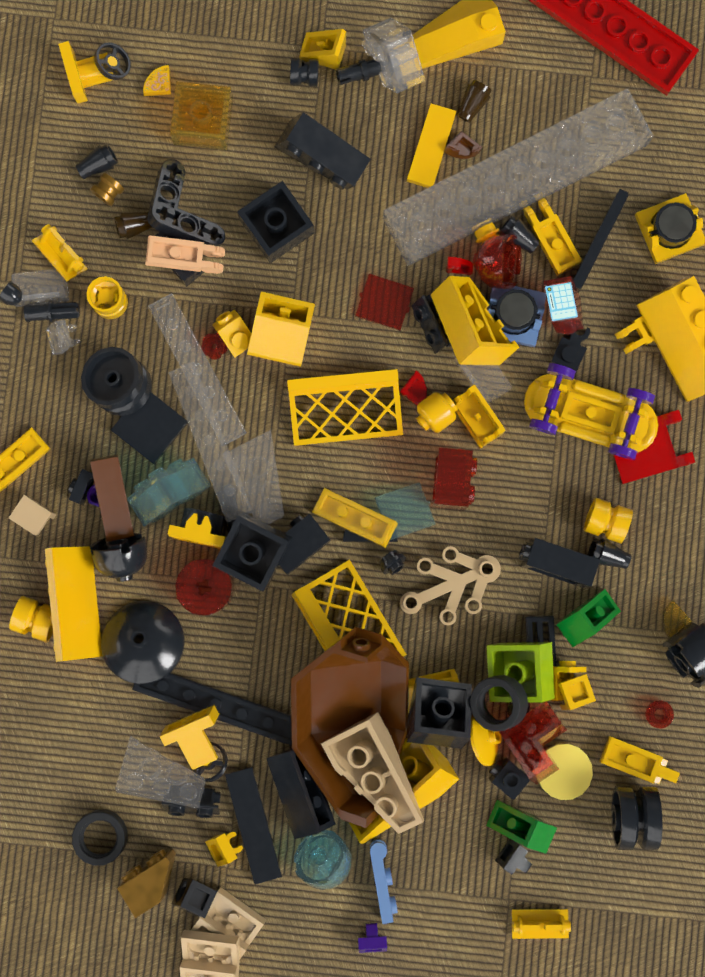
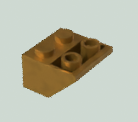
[117,849,176,918]

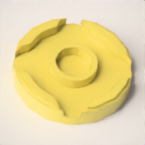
[536,743,593,800]

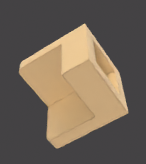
[9,495,56,536]

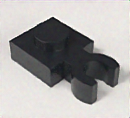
[550,322,590,374]

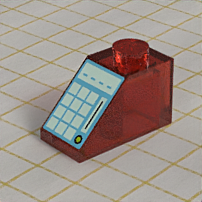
[544,276,584,334]

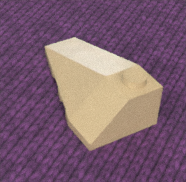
[321,712,424,834]

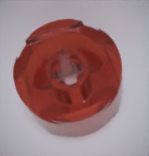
[175,559,234,616]

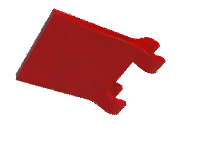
[613,410,695,484]

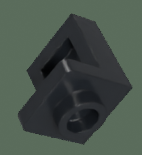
[68,469,94,506]
[489,758,530,800]

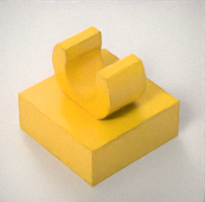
[205,832,243,867]

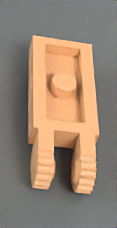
[145,235,225,274]

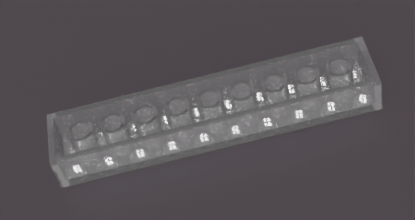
[383,88,654,266]

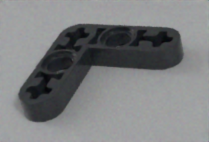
[147,159,225,247]

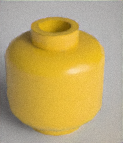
[416,392,458,433]

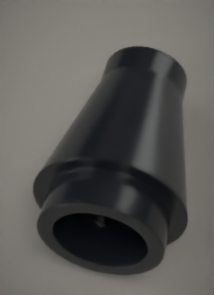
[76,144,118,179]
[499,215,540,254]
[588,538,631,569]

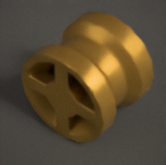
[90,172,125,207]

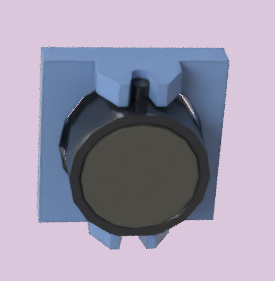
[487,282,547,348]

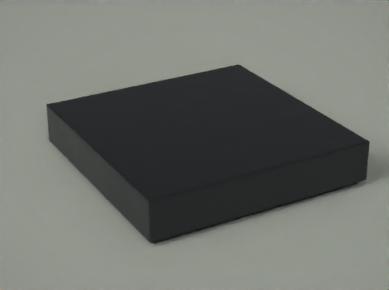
[111,392,189,465]

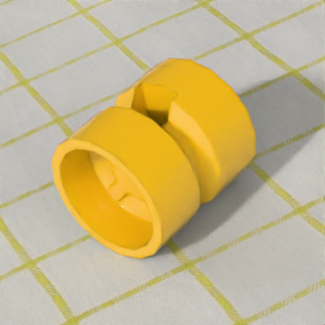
[86,276,128,319]
[584,498,633,544]
[9,596,53,643]

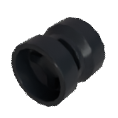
[290,58,319,87]

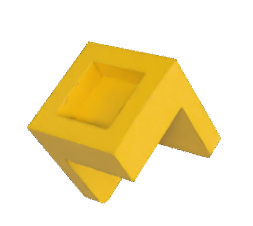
[558,674,596,710]

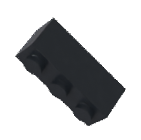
[266,748,336,839]

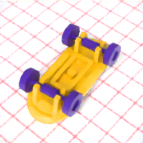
[524,363,658,460]

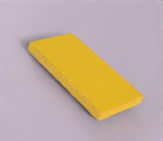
[45,546,103,662]

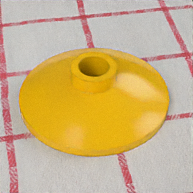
[470,714,501,766]

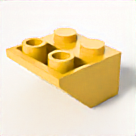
[247,292,315,367]

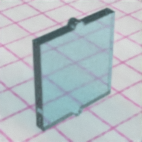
[375,482,435,541]

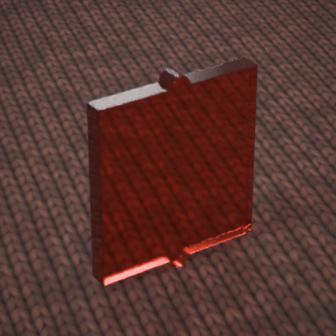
[355,274,414,331]

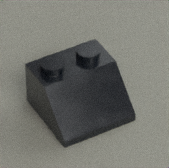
[407,677,472,749]

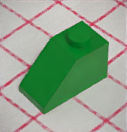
[556,589,621,647]
[486,800,557,854]

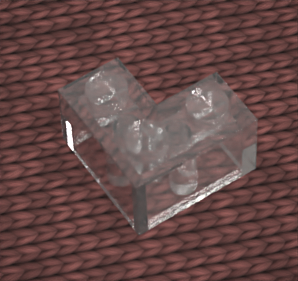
[362,17,426,94]

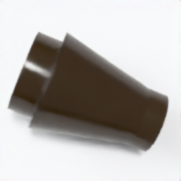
[457,80,492,123]
[114,212,152,239]

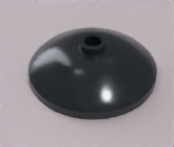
[101,601,185,684]

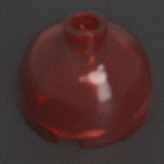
[473,234,522,290]

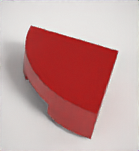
[446,256,474,275]
[400,370,427,406]

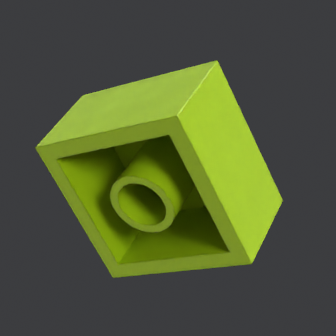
[487,642,555,703]

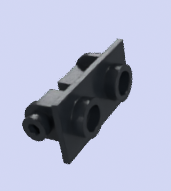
[411,294,451,354]
[162,786,221,818]

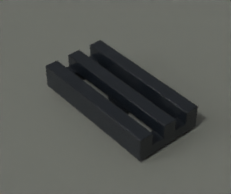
[525,616,557,666]

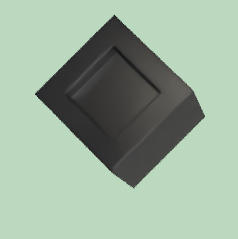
[171,878,217,918]

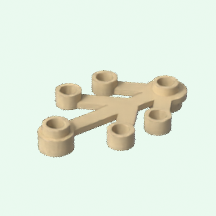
[400,546,501,625]

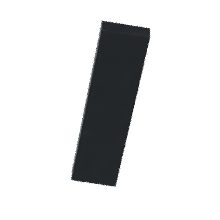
[571,189,629,295]
[225,766,282,885]

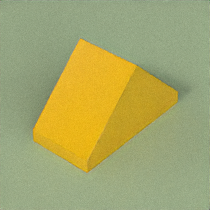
[299,29,346,69]

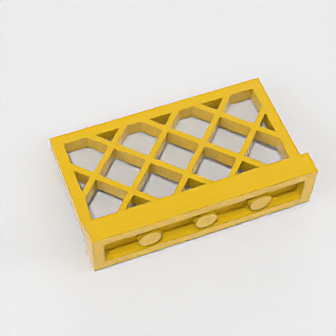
[287,369,403,446]
[291,560,407,657]

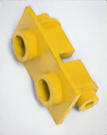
[32,224,88,281]
[512,909,571,939]

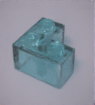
[127,458,211,527]

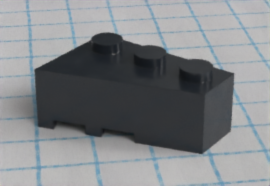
[274,112,371,190]

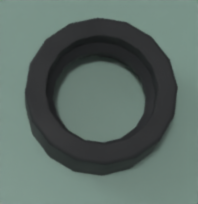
[470,675,528,732]
[72,810,128,866]

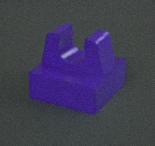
[358,923,387,953]

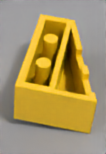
[431,276,520,365]

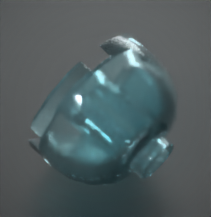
[294,830,352,890]

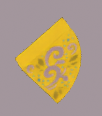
[143,65,171,96]

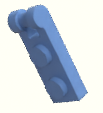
[370,839,398,924]

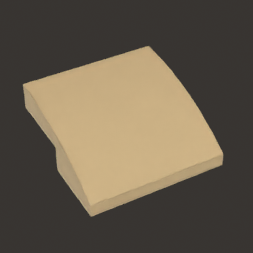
[191,887,266,960]
[180,930,240,977]

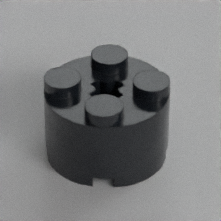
[663,622,705,688]

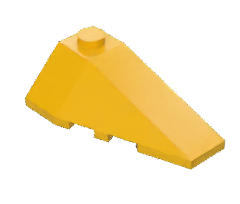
[393,0,506,75]

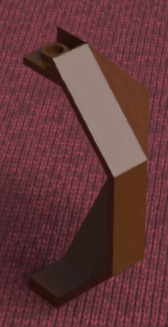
[291,627,409,828]

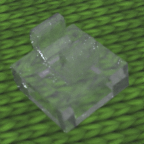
[46,320,81,355]

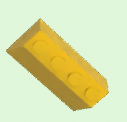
[636,276,705,402]

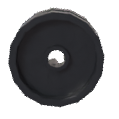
[81,347,152,416]
[611,786,663,850]

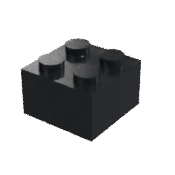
[237,180,315,264]
[213,512,293,592]

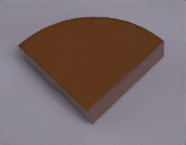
[444,131,482,159]

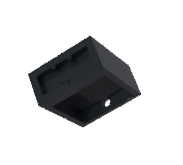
[518,538,600,588]

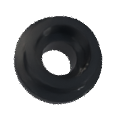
[379,550,406,575]

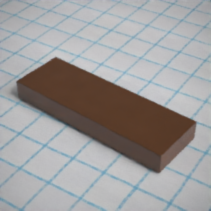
[90,454,134,542]

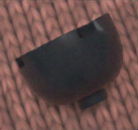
[90,533,147,582]

